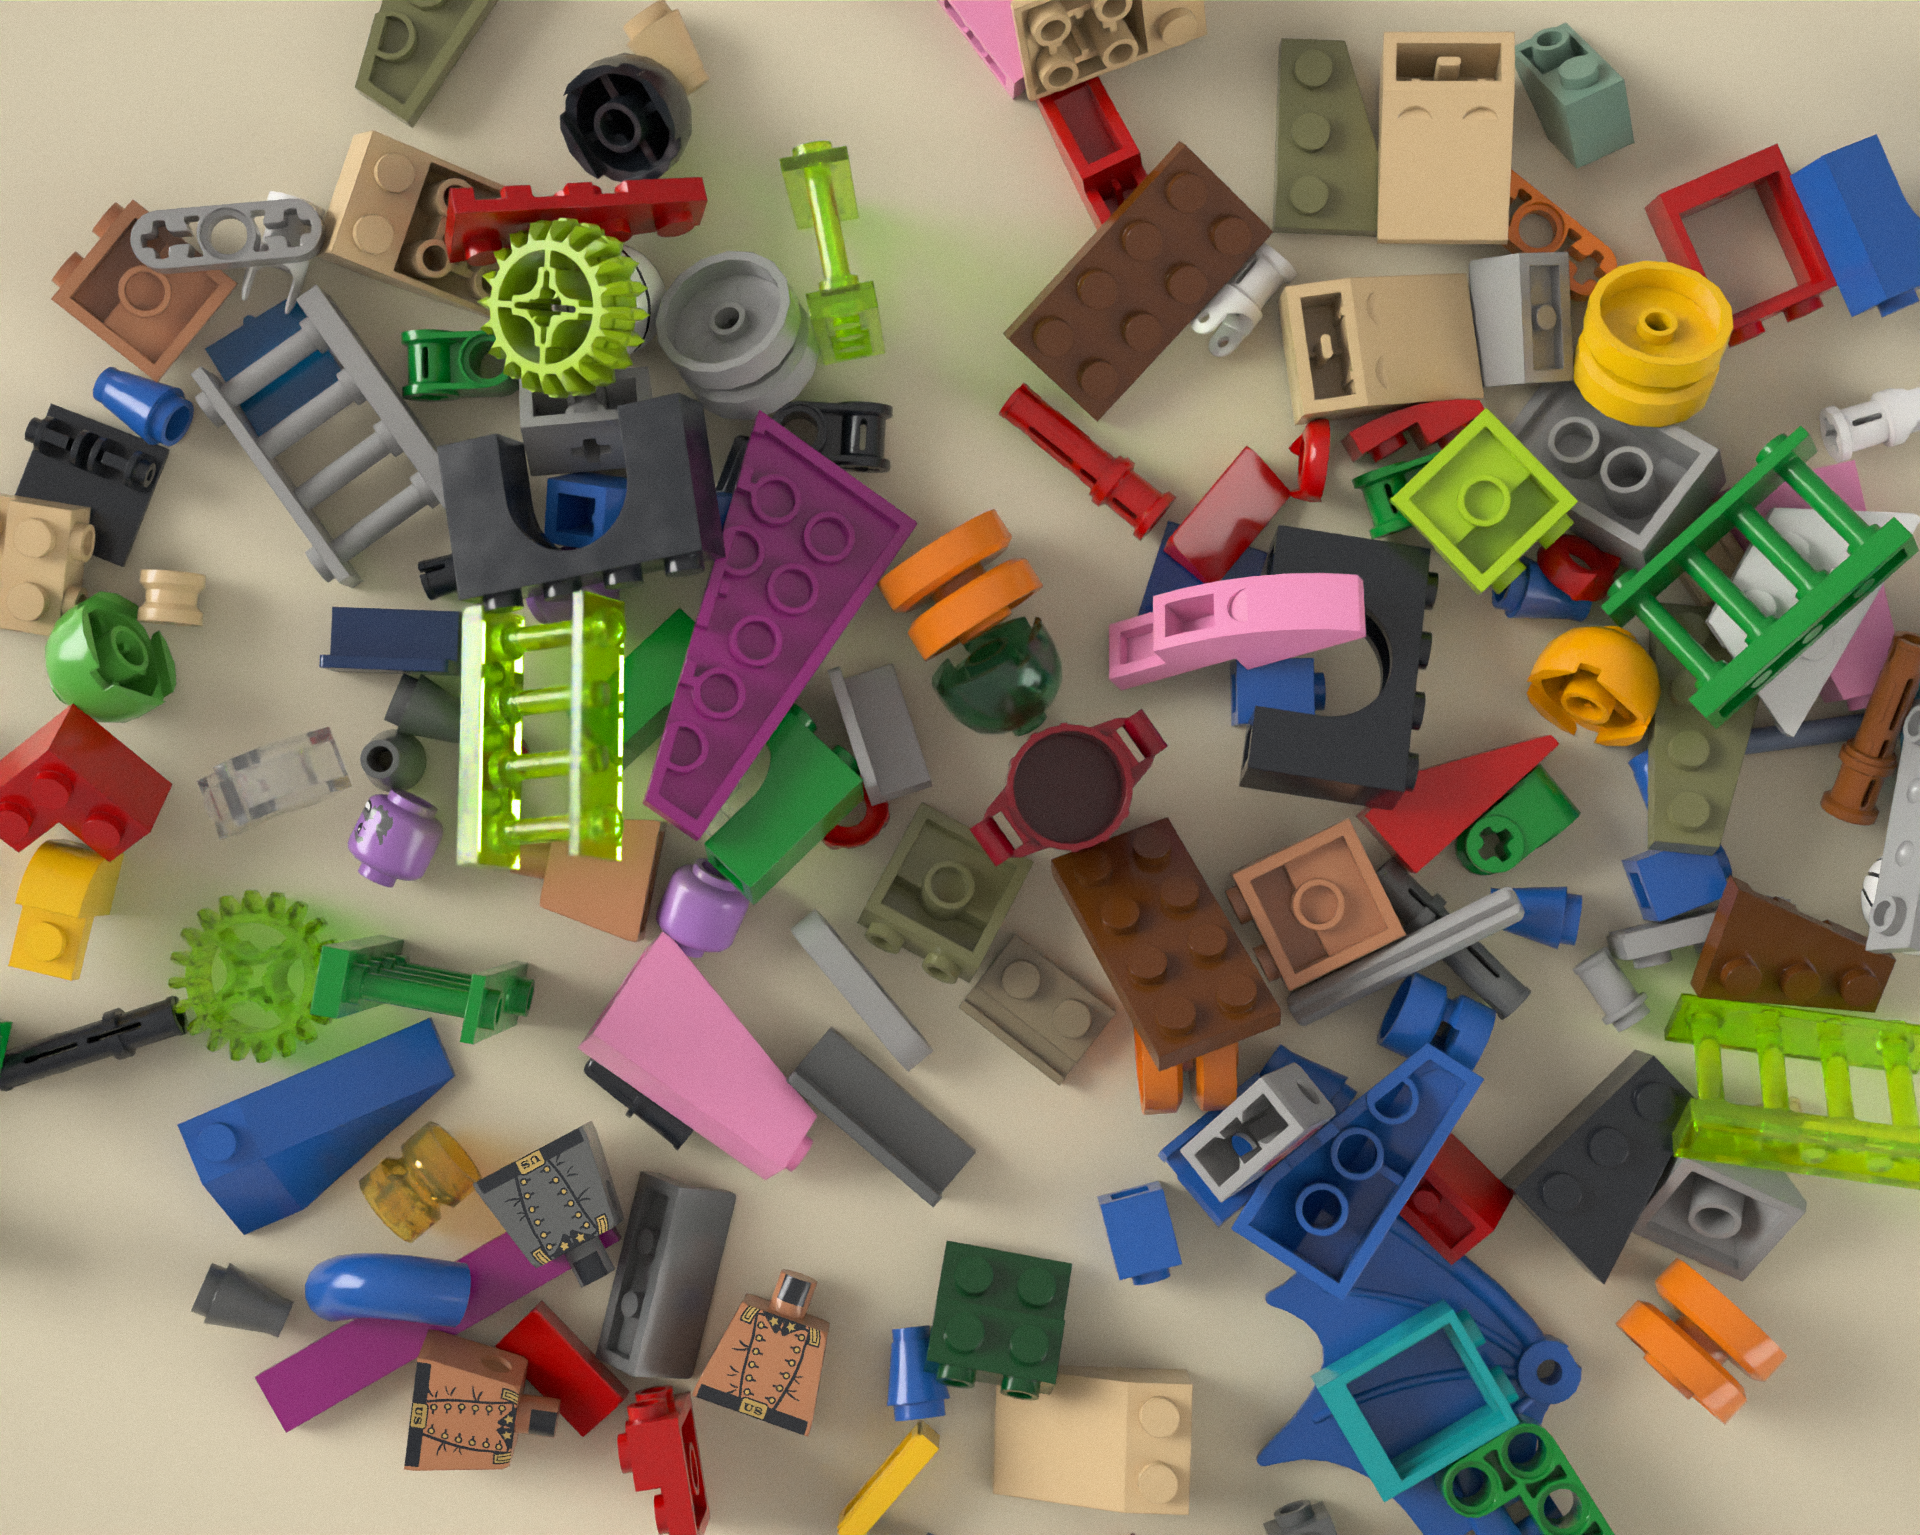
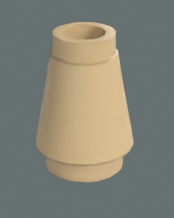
[622,0,710,96]

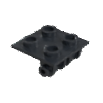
[15,403,170,567]

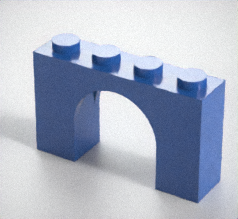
[1790,134,1920,318]

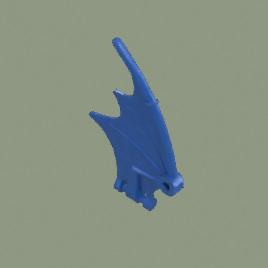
[1256,1214,1582,1535]

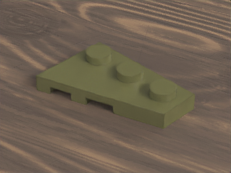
[1272,38,1378,236]

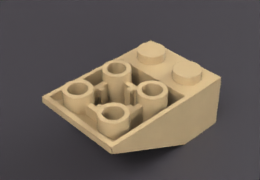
[1010,0,1207,102]
[1377,32,1515,245]
[316,130,504,319]
[1277,273,1484,426]

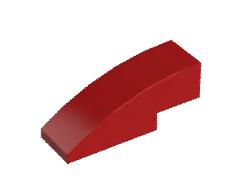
[1036,76,1148,230]

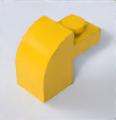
[8,839,124,981]

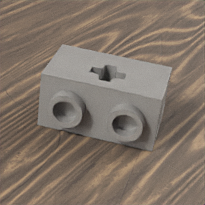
[519,366,653,476]

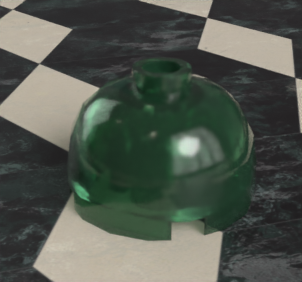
[932,616,1062,736]

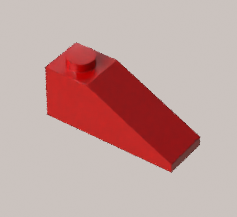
[1356,735,1559,874]

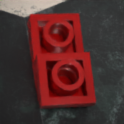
[1341,399,1485,463]

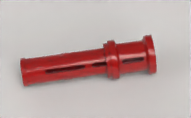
[999,383,1177,541]

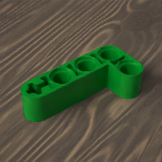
[1435,1414,1615,1535]

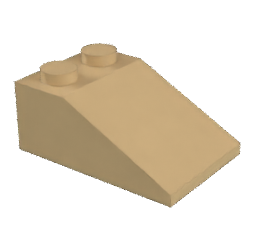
[993,1365,1193,1515]

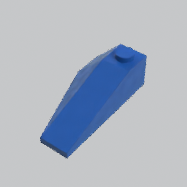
[177,1018,456,1235]
[1231,1043,1484,1302]

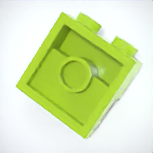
[1390,407,1578,595]

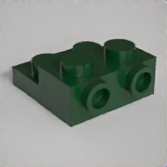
[924,1241,1072,1401]

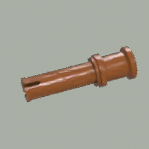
[1820,630,1920,826]

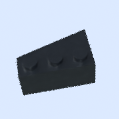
[1500,1049,1699,1284]

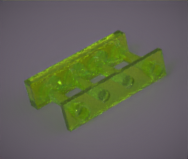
[779,141,886,365]
[457,591,627,871]
[1664,993,1920,1190]

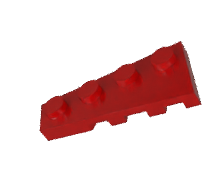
[444,177,708,266]

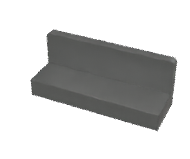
[786,1026,976,1207]
[595,1171,736,1379]

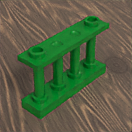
[1600,426,1919,729]
[310,935,535,1045]

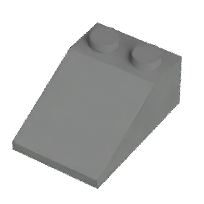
[1508,381,1726,571]

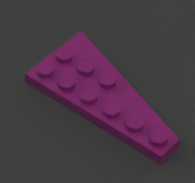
[642,410,918,841]

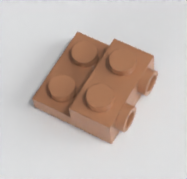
[51,199,238,382]
[1225,818,1406,991]

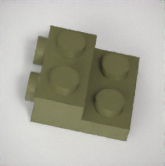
[857,802,1034,984]

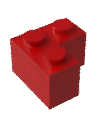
[0,703,173,862]

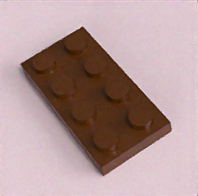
[1003,141,1273,422]
[1051,817,1281,1072]

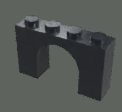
[437,392,726,614]
[1239,525,1439,810]

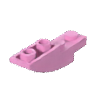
[1109,573,1366,691]

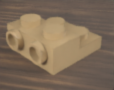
[0,493,95,636]

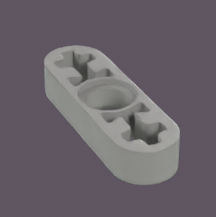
[130,199,326,274]
[790,909,933,1072]

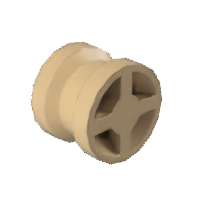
[137,569,206,627]

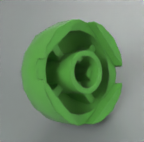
[45,591,176,723]

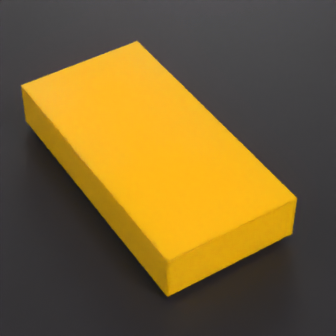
[837,1421,940,1535]

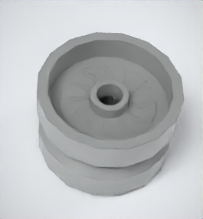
[655,251,820,420]

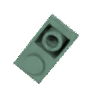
[1515,23,1634,169]

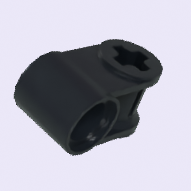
[772,401,893,473]

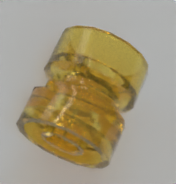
[359,1121,482,1243]

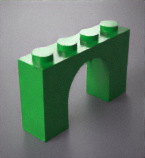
[567,608,864,905]

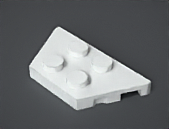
[1705,508,1920,737]

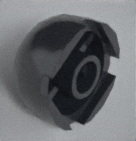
[560,53,692,182]

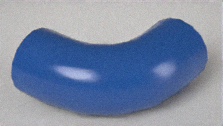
[305,1253,471,1328]

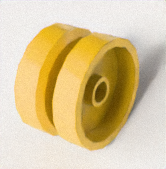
[1573,261,1733,428]

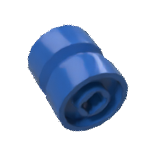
[1377,972,1496,1071]

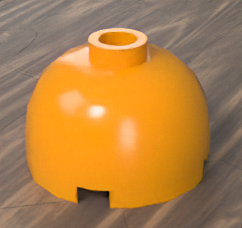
[1526,626,1661,746]

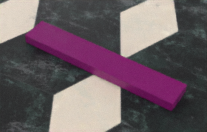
[255,1226,622,1433]

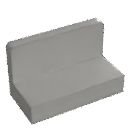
[1469,252,1574,388]
[827,663,932,806]

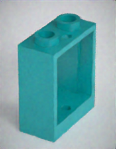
[1311,1299,1520,1503]

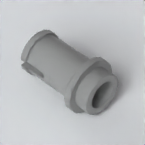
[1572,947,1650,1032]

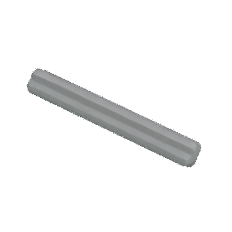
[1286,887,1525,1026]

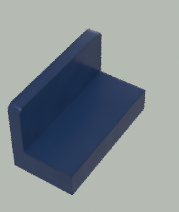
[319,607,464,676]

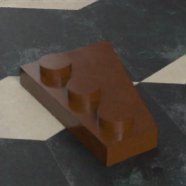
[1690,875,1896,1013]

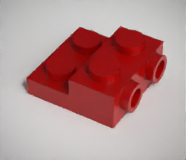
[617,1385,710,1535]

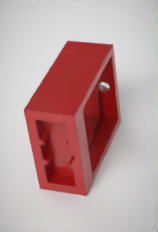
[1644,143,1838,348]

